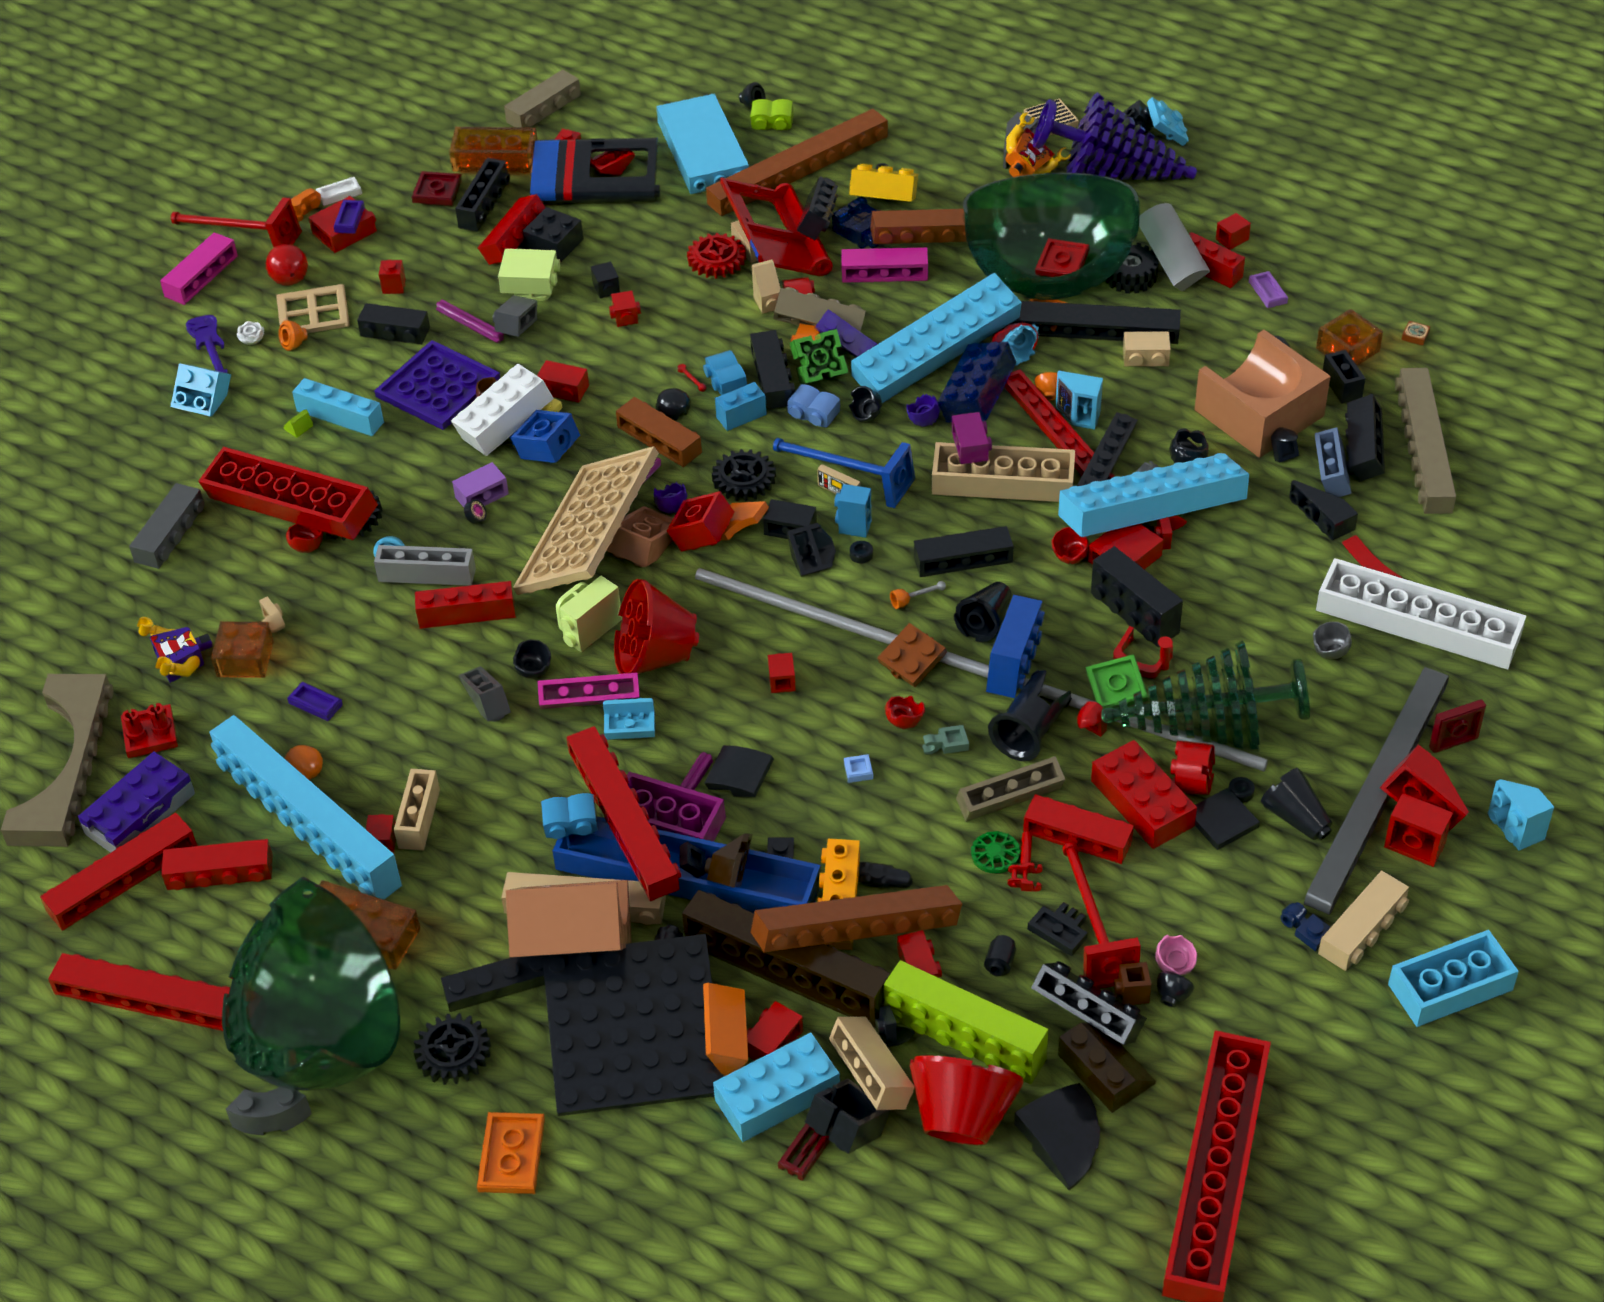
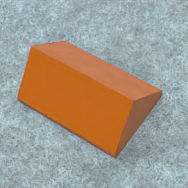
[703,983,748,1076]

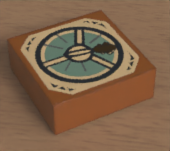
[1402,321,1431,346]

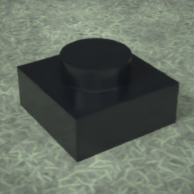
[767,837,794,859]
[679,841,706,878]

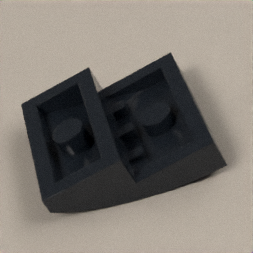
[704,745,774,797]

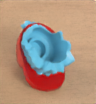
[991,323,1039,365]

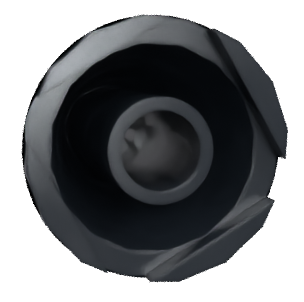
[954,582,1012,642]
[1260,768,1332,840]

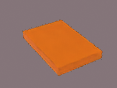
[477,1112,545,1194]

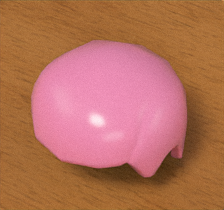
[1155,935,1197,976]

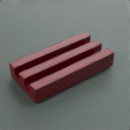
[778,1124,830,1181]

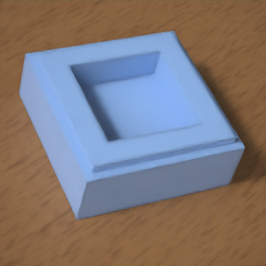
[844,754,873,783]

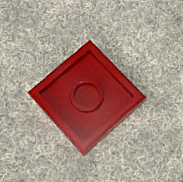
[1035,238,1090,281]

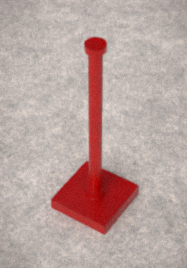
[171,197,302,248]
[1062,842,1141,989]

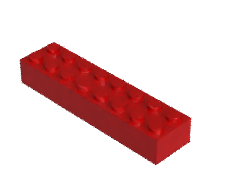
[198,447,378,540]

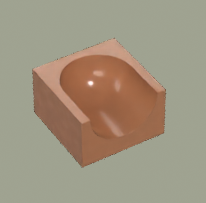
[1195,330,1330,458]
[505,880,632,957]

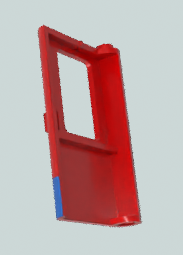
[720,177,833,276]

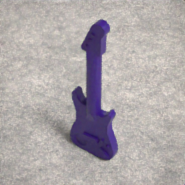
[186,315,228,373]

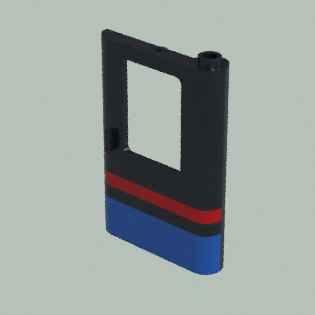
[530,138,660,204]

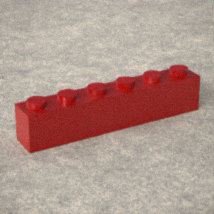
[40,813,197,931]

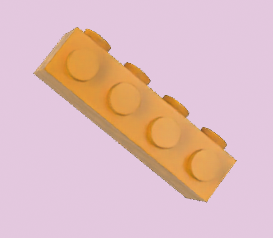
[817,839,861,950]

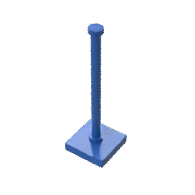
[773,438,915,508]

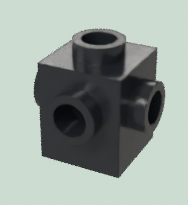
[1124,100,1154,134]

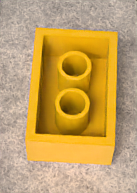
[849,164,918,202]

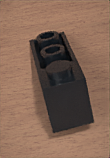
[1289,480,1358,541]

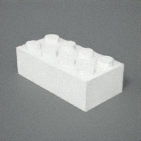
[451,364,554,456]

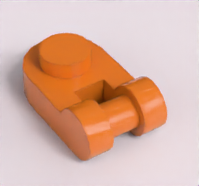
[291,188,321,221]

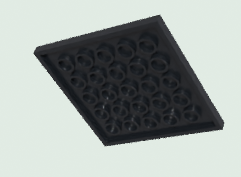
[542,934,723,1116]

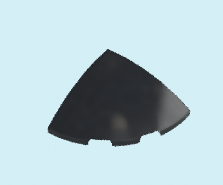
[1014,1083,1100,1190]

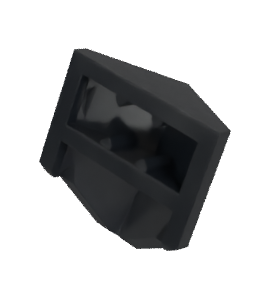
[787,523,836,577]

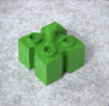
[790,329,848,385]

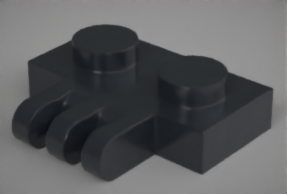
[1027,902,1088,956]

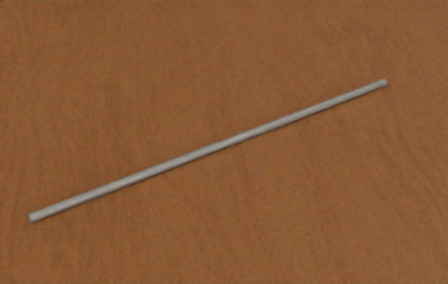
[695,568,1268,772]

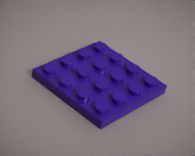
[374,340,500,430]

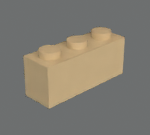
[394,769,440,851]

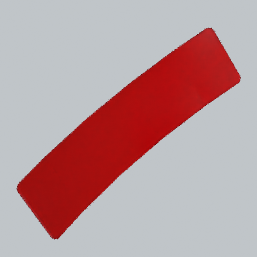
[1342,535,1402,578]

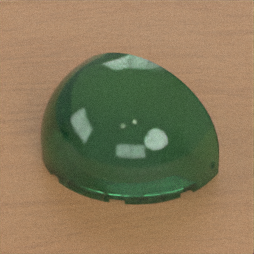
[963,173,1140,300]
[222,876,400,1091]

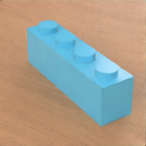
[292,378,384,436]

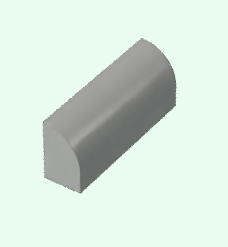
[1135,203,1210,292]

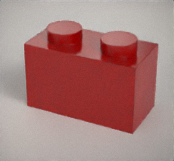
[537,360,589,403]
[747,1001,803,1061]

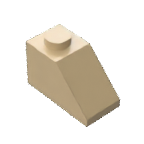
[752,260,781,314]

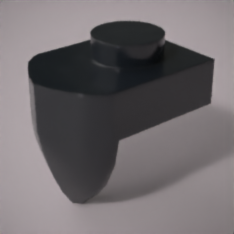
[1271,427,1300,463]
[875,1005,915,1048]

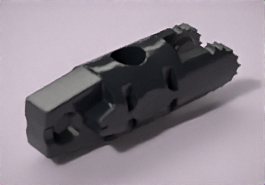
[858,862,913,889]

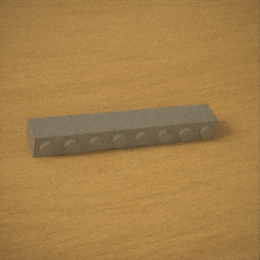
[1395,368,1456,514]

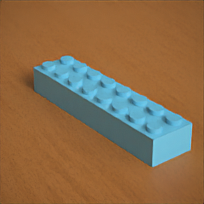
[851,272,1022,403]
[1058,453,1249,537]

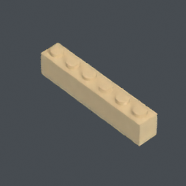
[501,872,666,925]

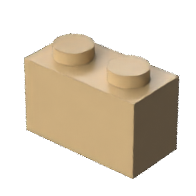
[1123,332,1170,366]

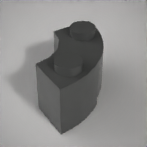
[226,1082,312,1135]

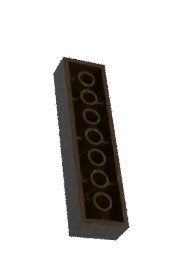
[682,890,890,1028]

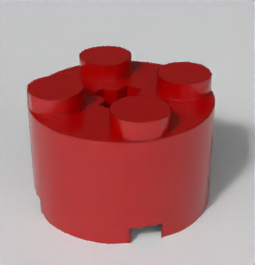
[1170,740,1216,795]

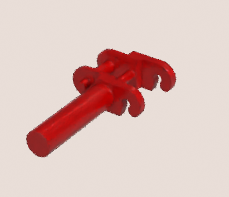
[1007,831,1043,892]

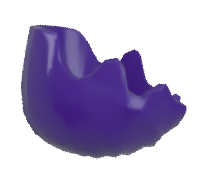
[906,394,940,427]
[654,482,688,514]

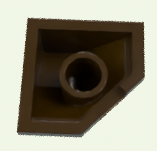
[704,833,753,888]

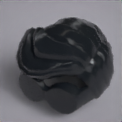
[1169,428,1209,463]

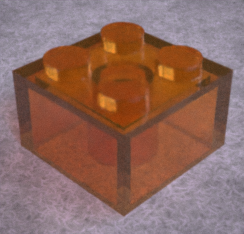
[1316,309,1383,366]
[211,621,274,678]

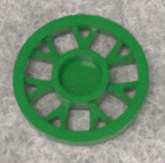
[971,831,1020,874]

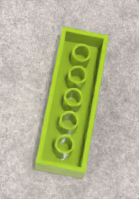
[884,960,1048,1085]

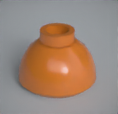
[279,320,308,351]
[1034,372,1057,401]

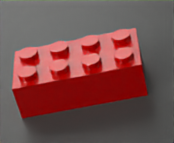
[1091,740,1197,849]

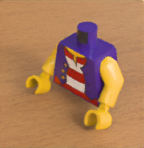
[137,617,213,683]

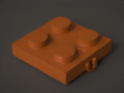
[877,623,947,688]

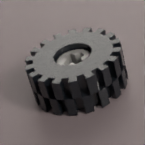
[1103,242,1159,294]

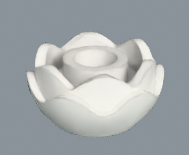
[236,321,264,345]

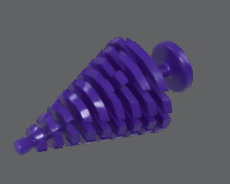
[1033,92,1197,181]

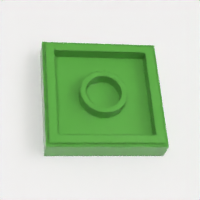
[1086,654,1148,712]

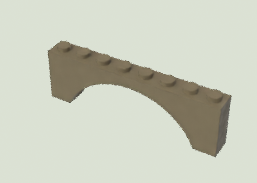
[1,674,113,847]

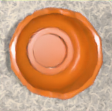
[284,745,323,780]

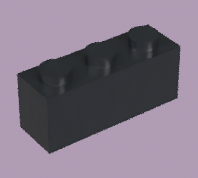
[357,303,430,345]

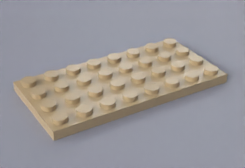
[513,446,659,595]

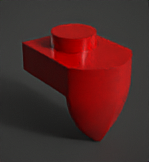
[1154,515,1187,550]
[1077,701,1107,737]

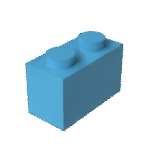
[715,382,767,431]
[834,484,872,538]

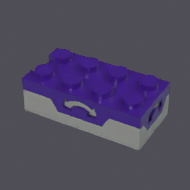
[78,751,195,853]

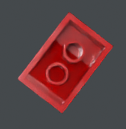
[1380,744,1469,831]

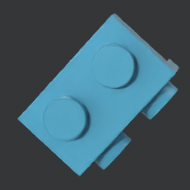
[603,698,655,740]

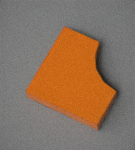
[721,501,769,540]

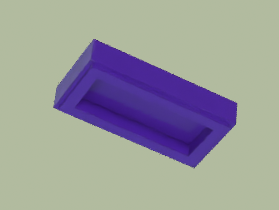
[334,200,365,234]
[287,682,343,721]

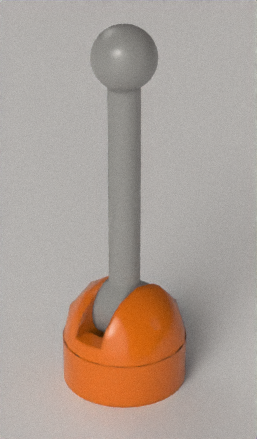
[890,581,946,610]

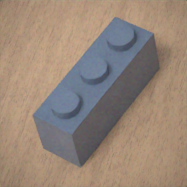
[1314,427,1352,497]

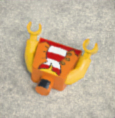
[1005,112,1071,179]

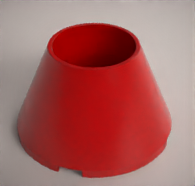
[910,1055,1024,1145]

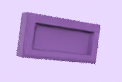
[1249,271,1288,308]

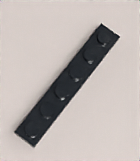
[1077,412,1138,486]

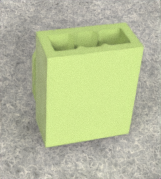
[498,249,561,301]
[556,575,622,652]

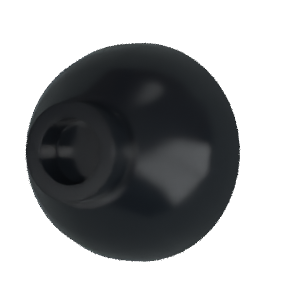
[739,82,766,110]
[1157,972,1195,1007]

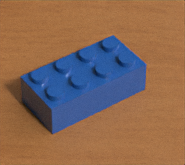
[986,595,1045,698]

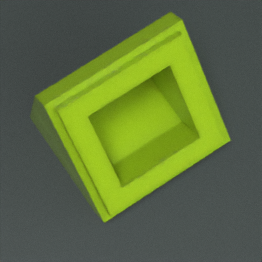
[283,409,313,438]

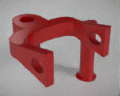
[1113,626,1173,679]

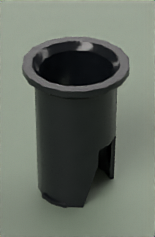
[988,670,1072,761]

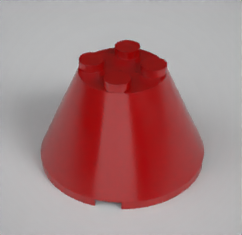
[614,579,699,675]

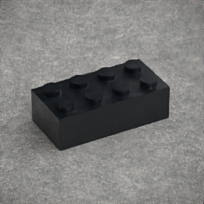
[1091,546,1183,648]

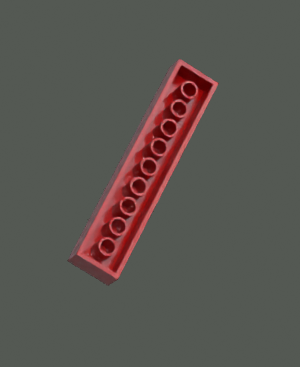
[1162,1030,1271,1302]

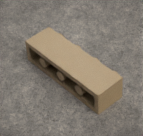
[1318,870,1409,971]
[829,1017,914,1110]

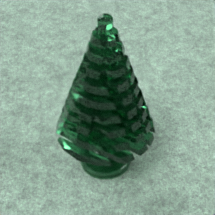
[1101,640,1310,752]

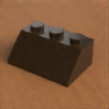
[1058,1023,1156,1113]

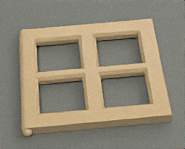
[276,284,350,333]

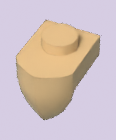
[255,596,285,635]

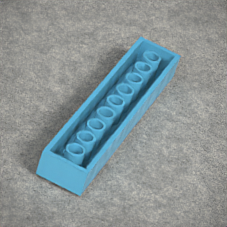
[210,715,402,904]

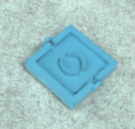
[1147,97,1189,146]

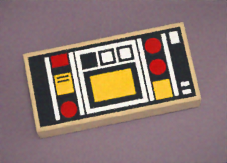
[817,464,861,494]

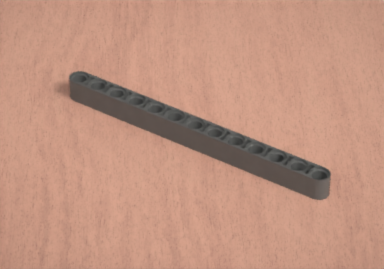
[1304,667,1449,915]

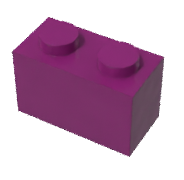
[952,412,992,464]

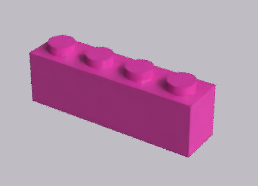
[160,232,238,305]
[842,247,928,283]
[537,673,640,709]

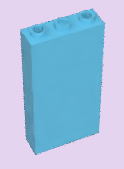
[656,94,749,194]

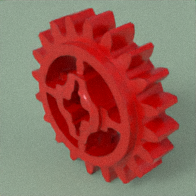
[687,233,746,279]

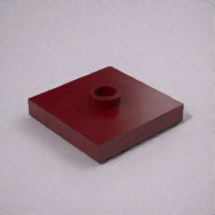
[411,171,462,206]
[1429,699,1486,753]

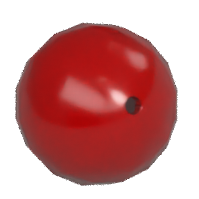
[266,244,308,286]

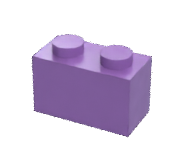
[452,462,509,507]

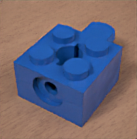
[509,410,580,463]

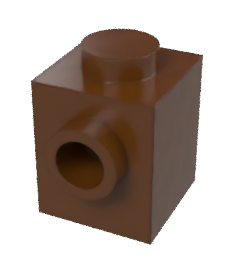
[1114,962,1152,1005]

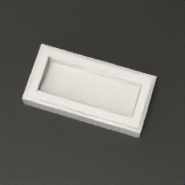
[316,177,362,206]

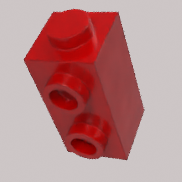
[897,930,942,978]

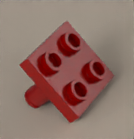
[121,703,178,759]

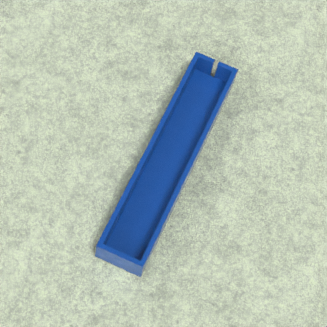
[552,816,821,914]

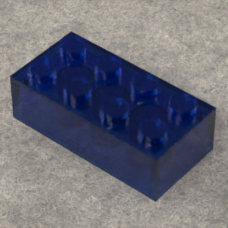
[937,342,1016,423]

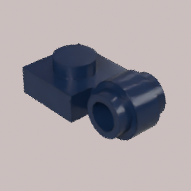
[1280,902,1331,952]

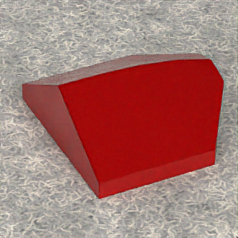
[591,151,635,175]

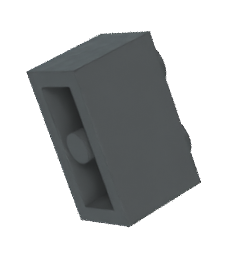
[493,295,537,337]

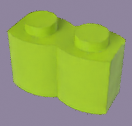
[750,99,794,130]

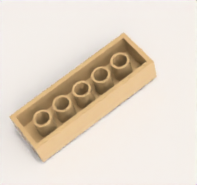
[932,442,1075,502]

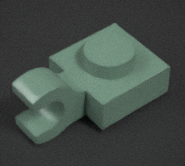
[922,725,969,755]

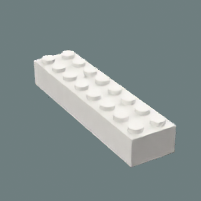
[1316,558,1526,670]

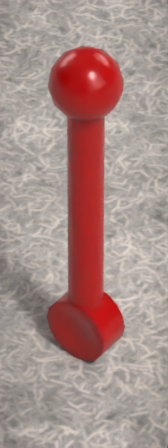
[678,364,707,392]

